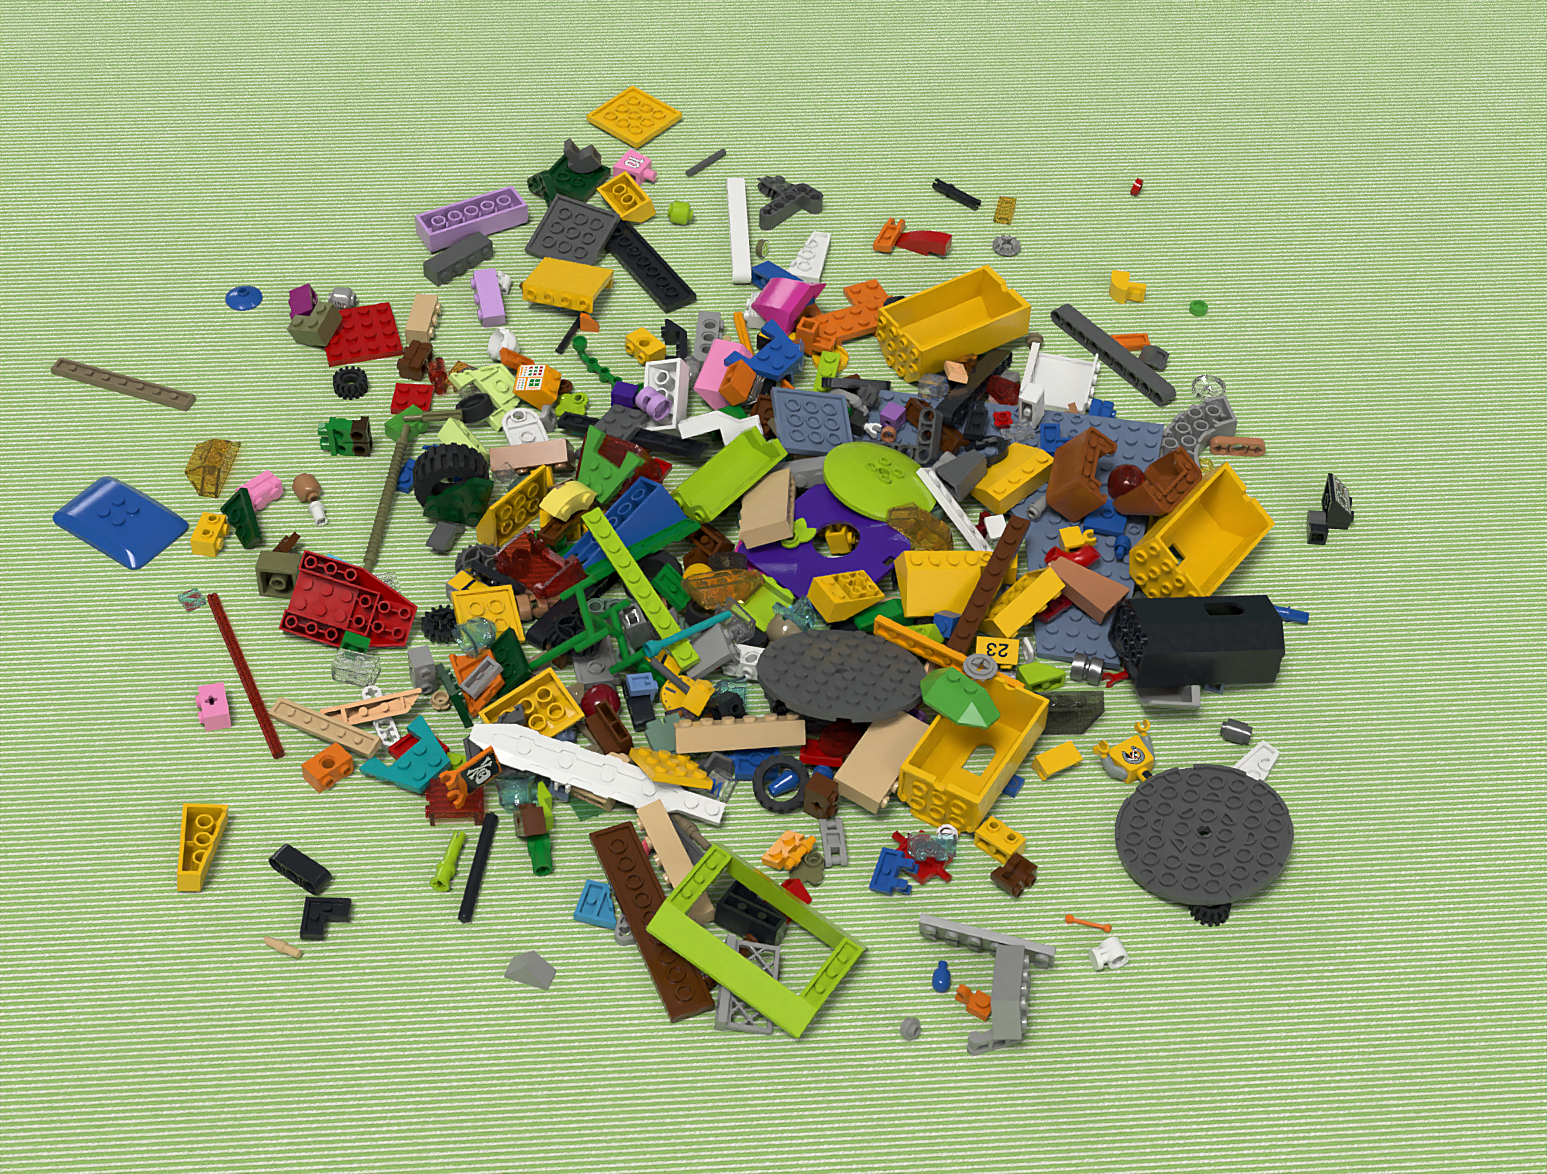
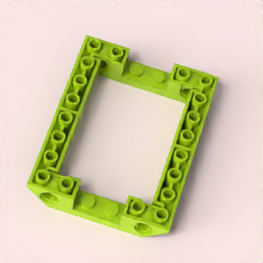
[646,842,868,1039]

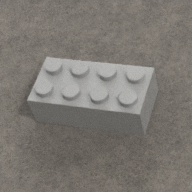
[991,945,1031,1040]

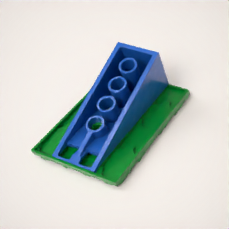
[549,476,701,581]

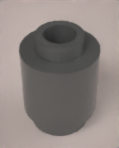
[1220,718,1253,744]

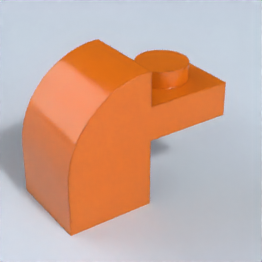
[795,317,836,355]

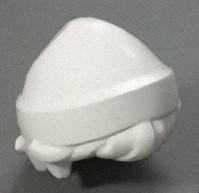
[487,326,520,361]

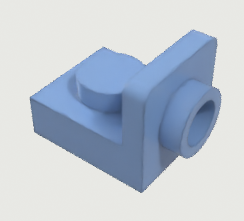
[626,672,658,701]

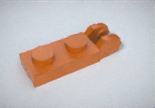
[873,218,905,252]

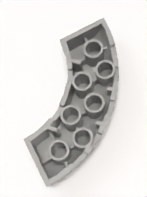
[1159,395,1237,468]

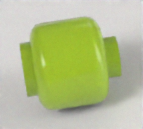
[667,200,694,225]

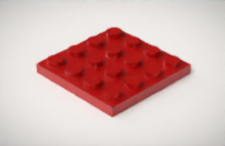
[324,302,403,367]

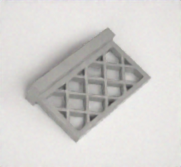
[714,935,781,1036]

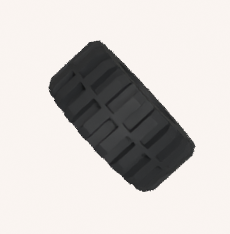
[412,442,490,508]

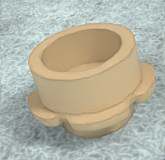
[430,691,451,710]

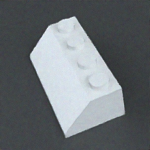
[642,358,690,437]

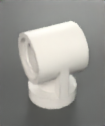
[1088,937,1129,971]

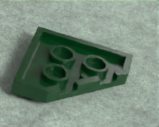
[422,477,494,526]

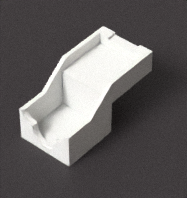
[678,410,765,446]

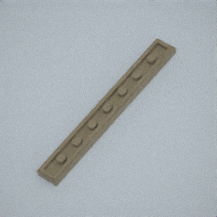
[51,357,196,412]

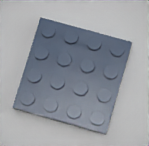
[770,387,853,457]

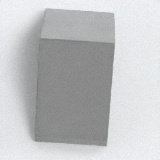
[504,950,556,991]

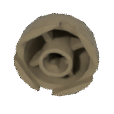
[766,613,803,645]

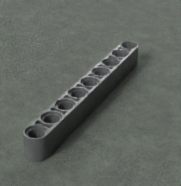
[1050,303,1176,406]

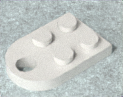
[502,408,549,446]

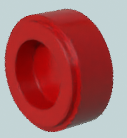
[1130,178,1144,196]

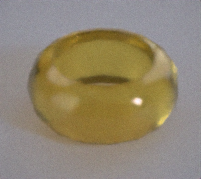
[1199,458,1214,473]

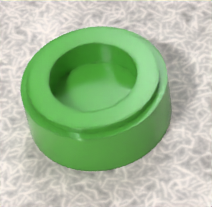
[1189,300,1208,317]

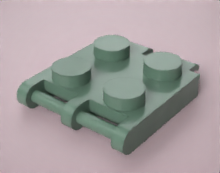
[644,712,701,757]

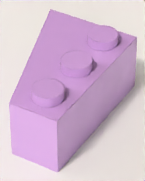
[470,268,505,327]

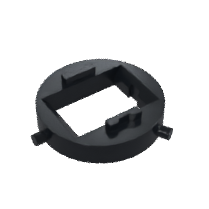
[965,435,1009,467]

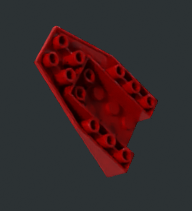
[279,550,418,648]

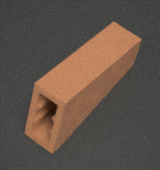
[1046,556,1130,624]

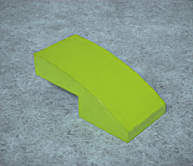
[537,781,554,831]

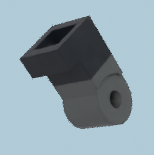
[1306,510,1329,545]

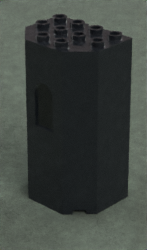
[1108,595,1285,688]

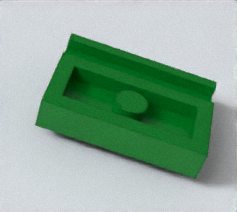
[650,563,697,612]

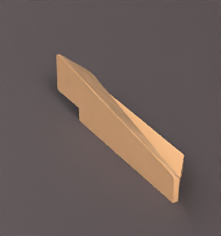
[320,687,423,725]

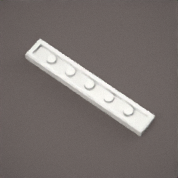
[916,468,993,552]

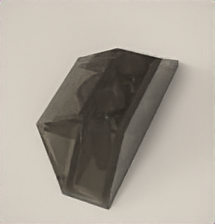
[1033,691,1104,735]

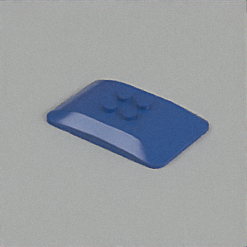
[52,476,189,570]

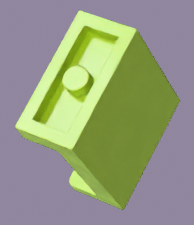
[731,574,795,635]

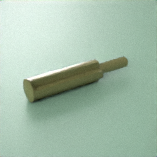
[403,409,463,422]

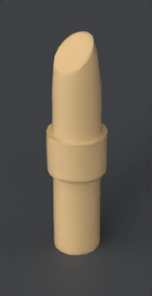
[264,936,302,959]

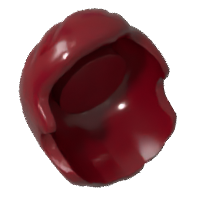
[580,683,621,718]

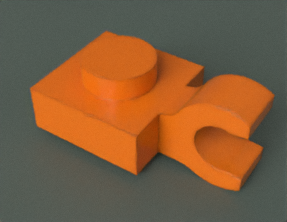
[955,984,991,1022]

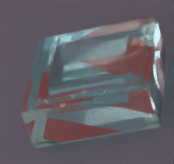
[178,587,206,613]

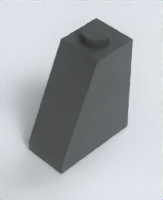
[935,449,987,502]

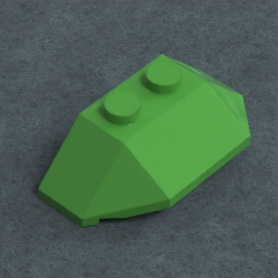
[919,667,1001,730]

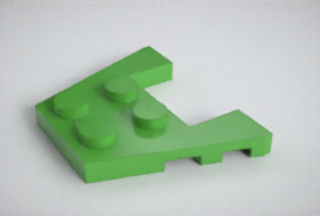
[578,425,645,505]

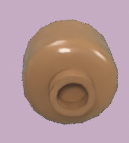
[292,473,322,503]

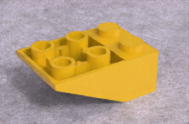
[806,570,885,623]

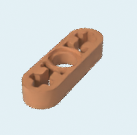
[1209,436,1266,457]

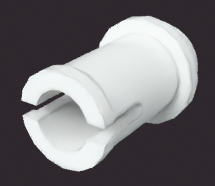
[309,501,328,527]

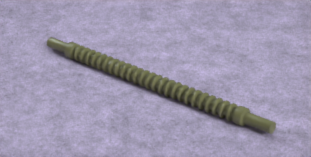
[363,424,411,573]

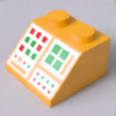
[512,364,562,410]

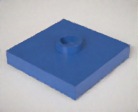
[1083,499,1129,537]

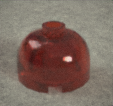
[1107,464,1146,499]

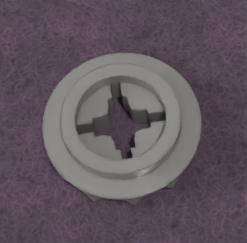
[992,234,1021,256]
[963,654,998,682]

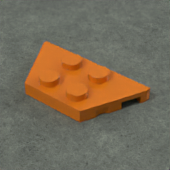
[449,649,505,718]

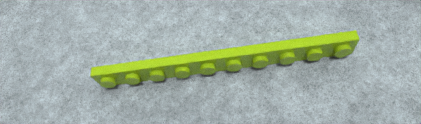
[581,507,701,672]

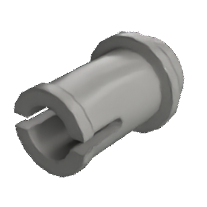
[1026,495,1049,519]

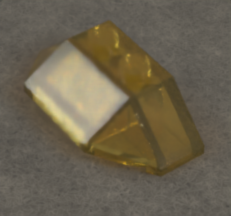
[184,439,241,498]
[885,502,955,551]
[681,569,765,609]

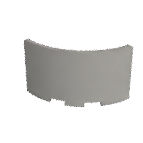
[1136,685,1201,709]

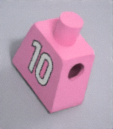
[613,149,657,186]

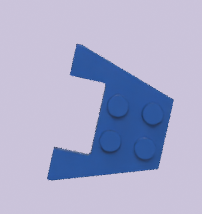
[724,319,803,381]

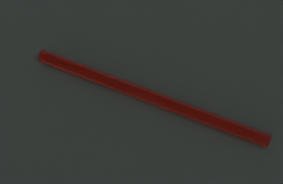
[207,593,285,759]

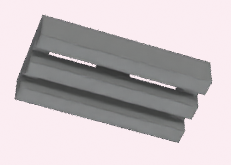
[459,656,503,700]

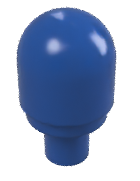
[1113,535,1131,559]
[932,961,951,993]

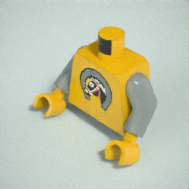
[1093,719,1155,784]

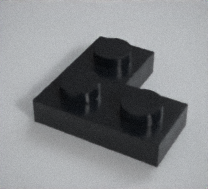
[300,897,352,940]

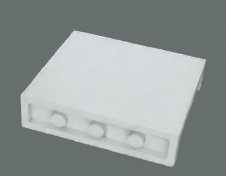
[1018,342,1101,415]

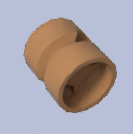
[515,591,548,622]

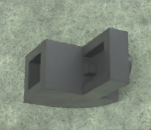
[563,138,602,173]

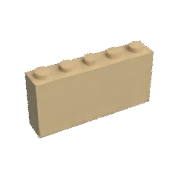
[738,468,796,549]
[833,711,929,814]

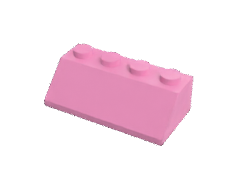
[693,339,753,410]

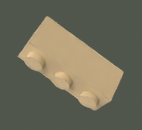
[405,293,441,344]

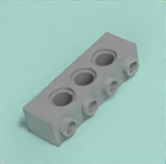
[692,311,724,374]

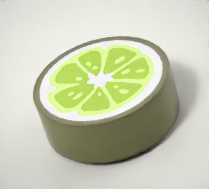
[756,239,769,258]

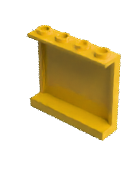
[522,257,614,313]

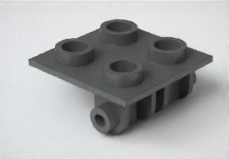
[757,175,795,200]

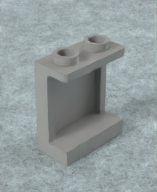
[686,623,740,681]

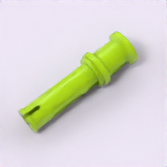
[430,830,467,892]

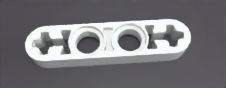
[362,685,400,752]

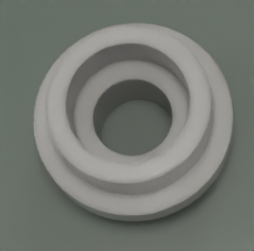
[900,1017,921,1041]

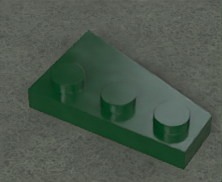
[220,487,262,549]

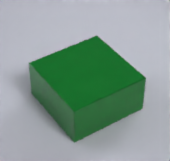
[336,631,371,664]

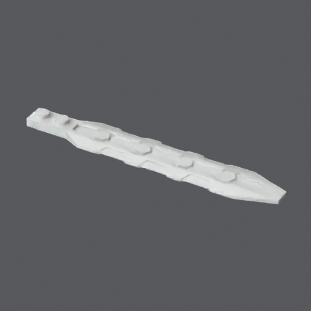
[469,724,726,826]

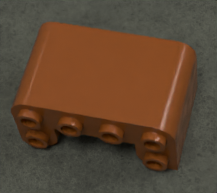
[1046,427,1118,523]

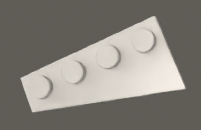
[1232,740,1280,781]

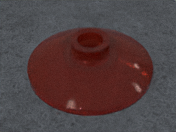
[818,722,861,757]

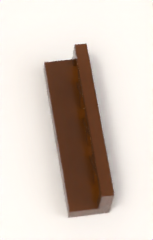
[904,397,971,455]

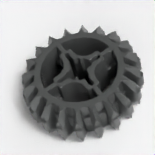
[455,542,510,587]

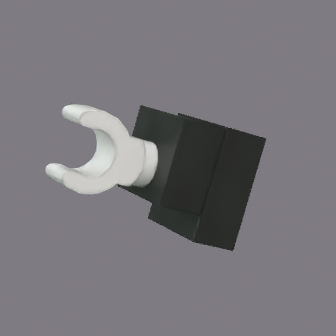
[849,409,882,438]

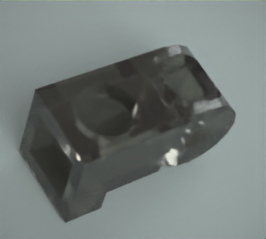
[707,552,748,575]

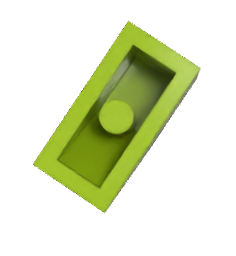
[1016,661,1066,695]

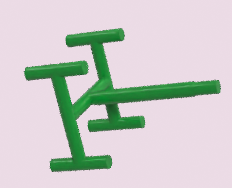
[528,575,646,675]

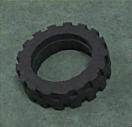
[752,754,810,814]

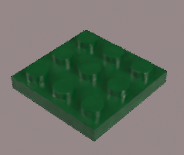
[548,155,611,202]

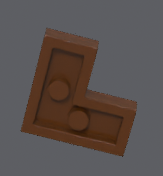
[272,532,301,553]

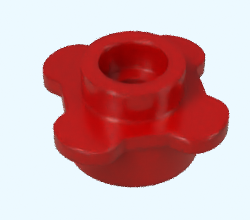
[993,411,1013,429]

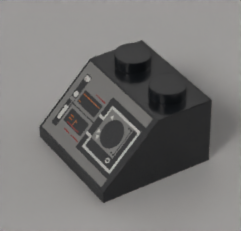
[1321,473,1354,530]

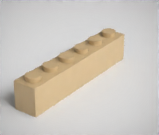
[674,712,806,754]
[635,799,715,926]

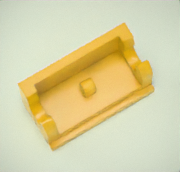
[1031,740,1083,781]

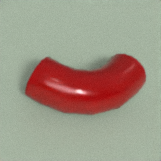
[1044,543,1101,568]

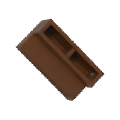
[584,700,634,756]

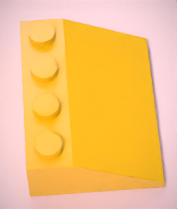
[969,442,1054,515]
[476,464,547,548]
[894,551,981,618]
[979,567,1065,639]
[478,667,585,738]

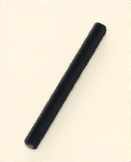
[458,812,498,924]

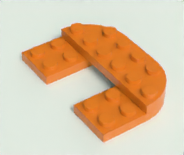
[792,279,893,347]

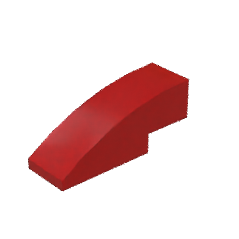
[895,230,952,256]

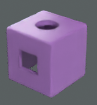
[880,402,906,432]

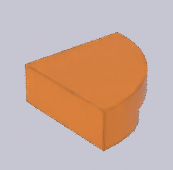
[580,313,600,333]

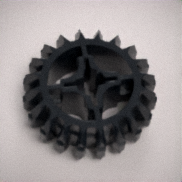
[546,612,602,659]

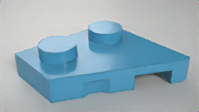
[573,879,616,930]

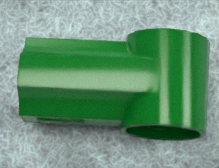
[527,833,552,877]

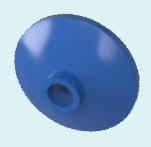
[225,285,262,311]

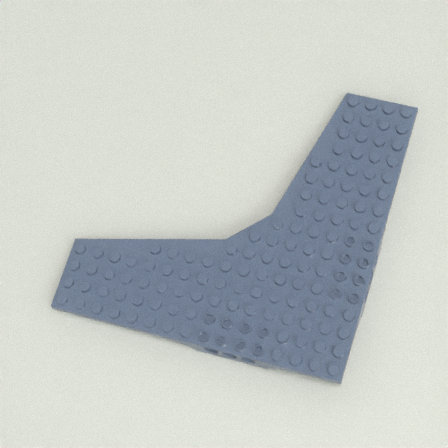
[852,389,1164,669]

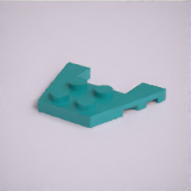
[359,715,452,793]

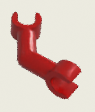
[1102,667,1130,688]

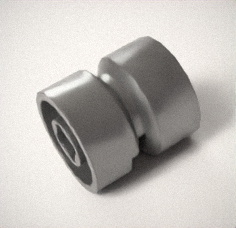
[1070,652,1105,685]

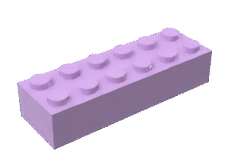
[415,185,528,252]

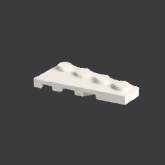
[786,231,831,283]

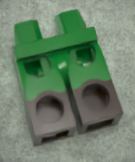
[317,416,373,457]

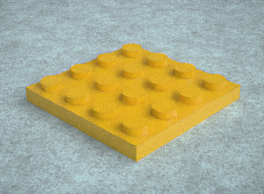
[587,85,682,149]

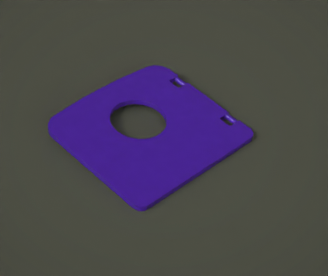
[738,484,911,616]

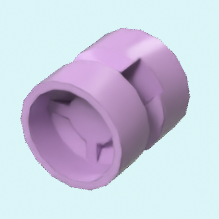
[635,386,672,421]

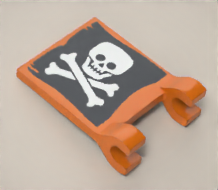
[439,745,502,809]

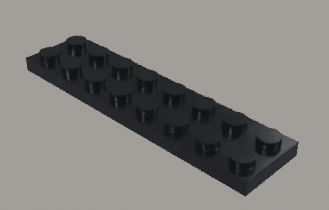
[605,219,697,312]

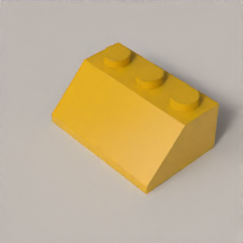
[596,171,656,223]

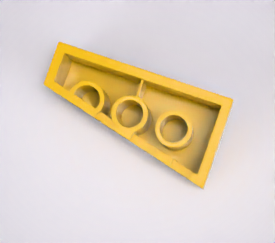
[177,803,228,891]

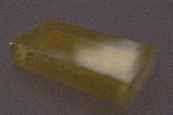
[993,196,1017,225]

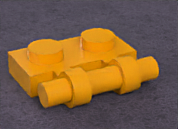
[761,830,816,871]

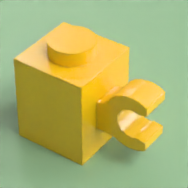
[1059,526,1097,552]
[681,678,716,716]

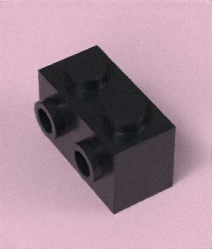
[707,690,748,720]

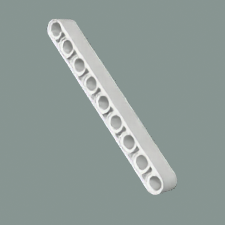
[727,177,751,283]

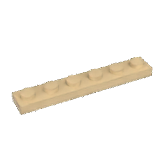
[268,697,383,759]

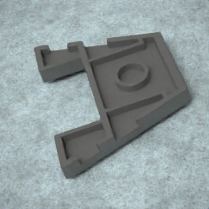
[463,703,537,778]

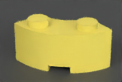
[539,481,597,522]

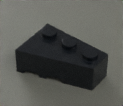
[714,880,787,946]

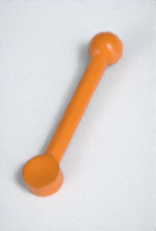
[1065,914,1112,933]

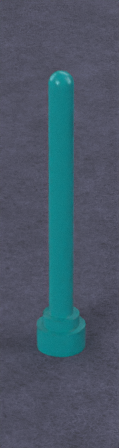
[643,610,732,659]

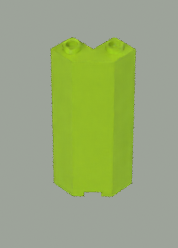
[670,425,788,524]

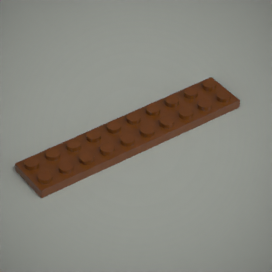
[589,821,715,1023]

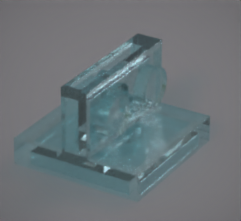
[772,595,817,633]

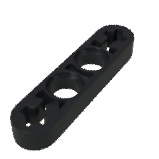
[821,377,891,391]

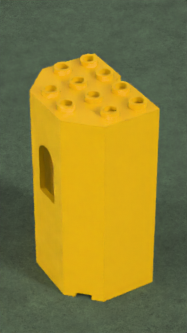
[876,264,1031,383]
[1129,462,1276,598]
[897,668,1050,835]

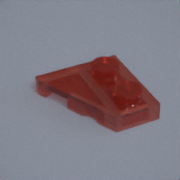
[986,375,1021,406]

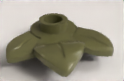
[789,852,825,885]

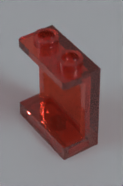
[425,779,484,826]

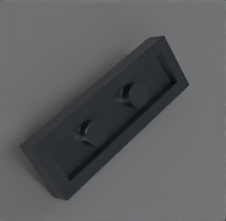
[464,560,527,597]

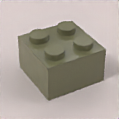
[255,550,302,599]

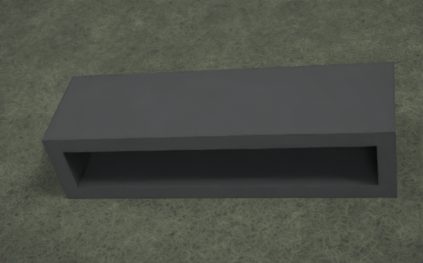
[423,231,493,287]

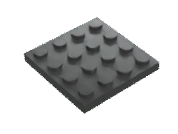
[525,194,621,266]

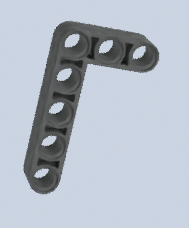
[853,407,943,465]

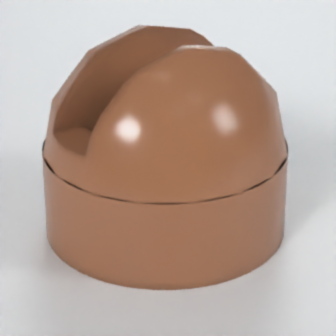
[880,426,897,443]

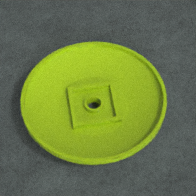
[822,442,936,523]

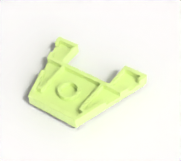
[448,363,521,432]

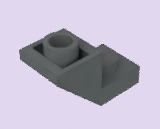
[426,520,465,553]

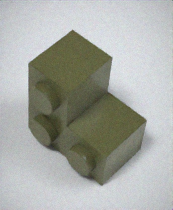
[287,302,343,346]

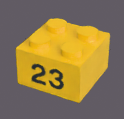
[974,636,1019,670]

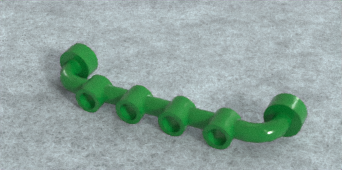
[572,335,644,392]

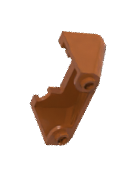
[1112,445,1202,516]

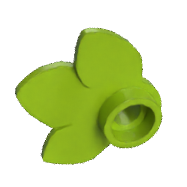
[555,392,589,417]
[780,518,817,548]

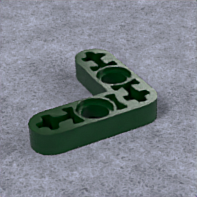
[527,170,557,208]

